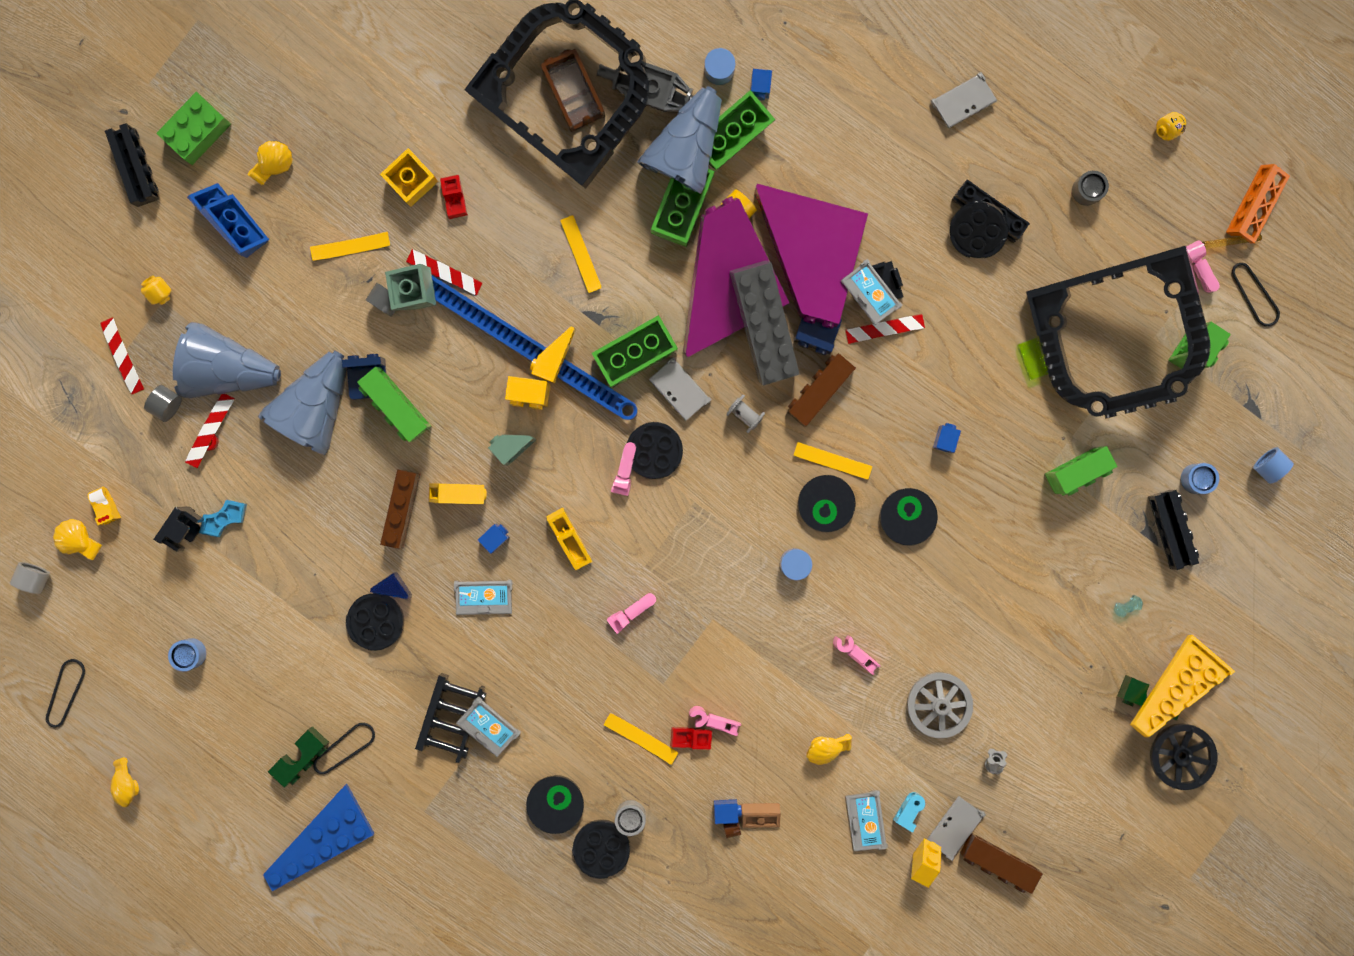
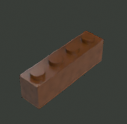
[787,353,856,427]
[380,469,420,549]
[960,833,1043,894]

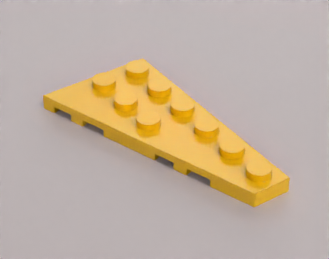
[1130,634,1235,737]

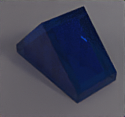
[370,572,412,599]

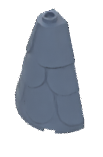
[637,86,722,194]
[173,322,281,399]
[258,350,347,455]

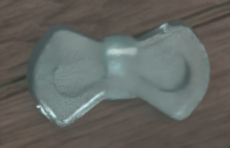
[1114,595,1143,618]

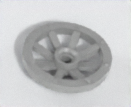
[907,672,973,738]

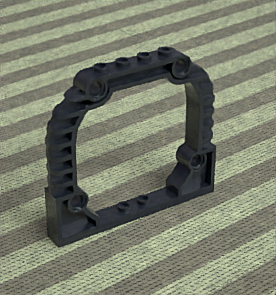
[464,0,649,189]
[1026,246,1211,419]

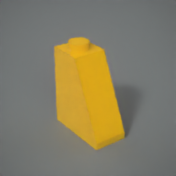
[429,483,487,504]

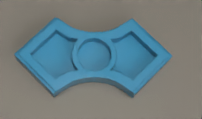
[199,500,247,537]

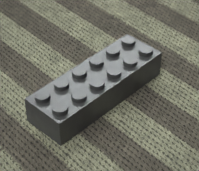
[730,260,800,386]

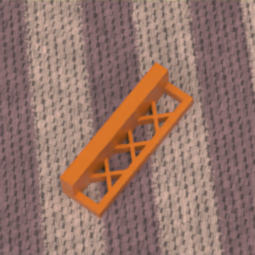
[1226,164,1290,244]

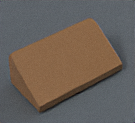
[741,803,781,828]

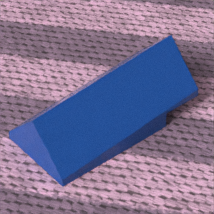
[187,183,269,258]

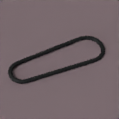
[1232,262,1280,326]
[45,659,85,728]
[313,722,375,774]

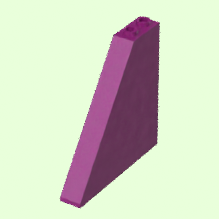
[754,183,868,329]
[683,196,789,357]

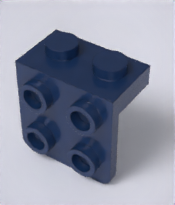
[794,318,842,355]
[342,354,387,400]

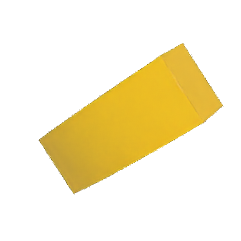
[546,508,592,571]

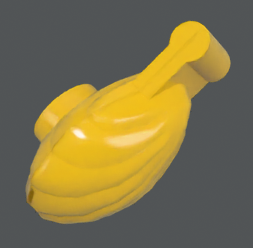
[248,141,293,185]
[53,519,102,560]
[806,734,852,765]
[110,757,139,807]

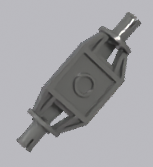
[597,61,693,112]

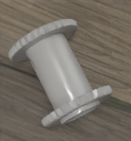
[726,395,765,433]

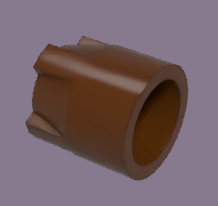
[723,822,741,839]

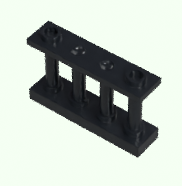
[415,673,487,763]

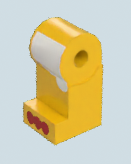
[88,486,121,526]

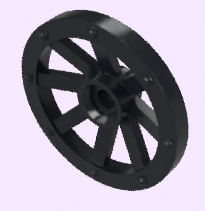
[1150,723,1218,790]

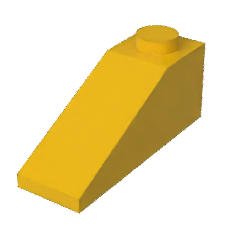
[530,327,576,384]

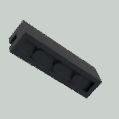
[105,123,159,207]
[951,179,1030,243]
[1148,490,1199,570]

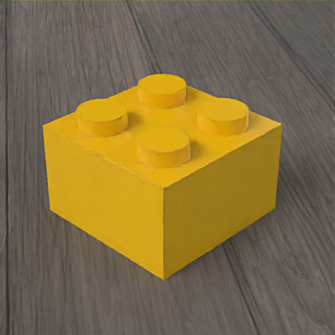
[380,148,439,207]
[505,376,551,410]

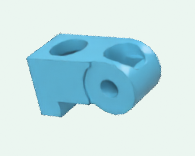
[893,792,925,833]

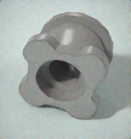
[985,749,1007,774]

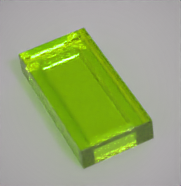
[1017,338,1048,380]

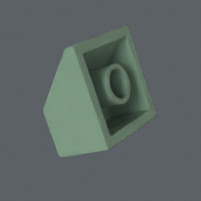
[385,264,436,310]
[488,435,536,466]

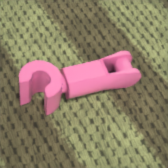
[1187,241,1220,293]
[611,442,636,496]
[607,593,656,634]
[833,635,881,675]
[689,706,741,736]

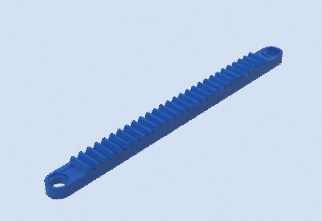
[432,276,638,420]

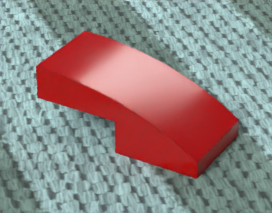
[440,175,468,219]
[670,727,712,750]

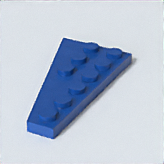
[263,784,375,891]

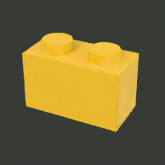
[911,838,941,888]

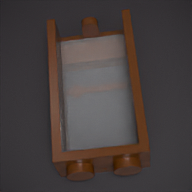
[540,49,605,132]

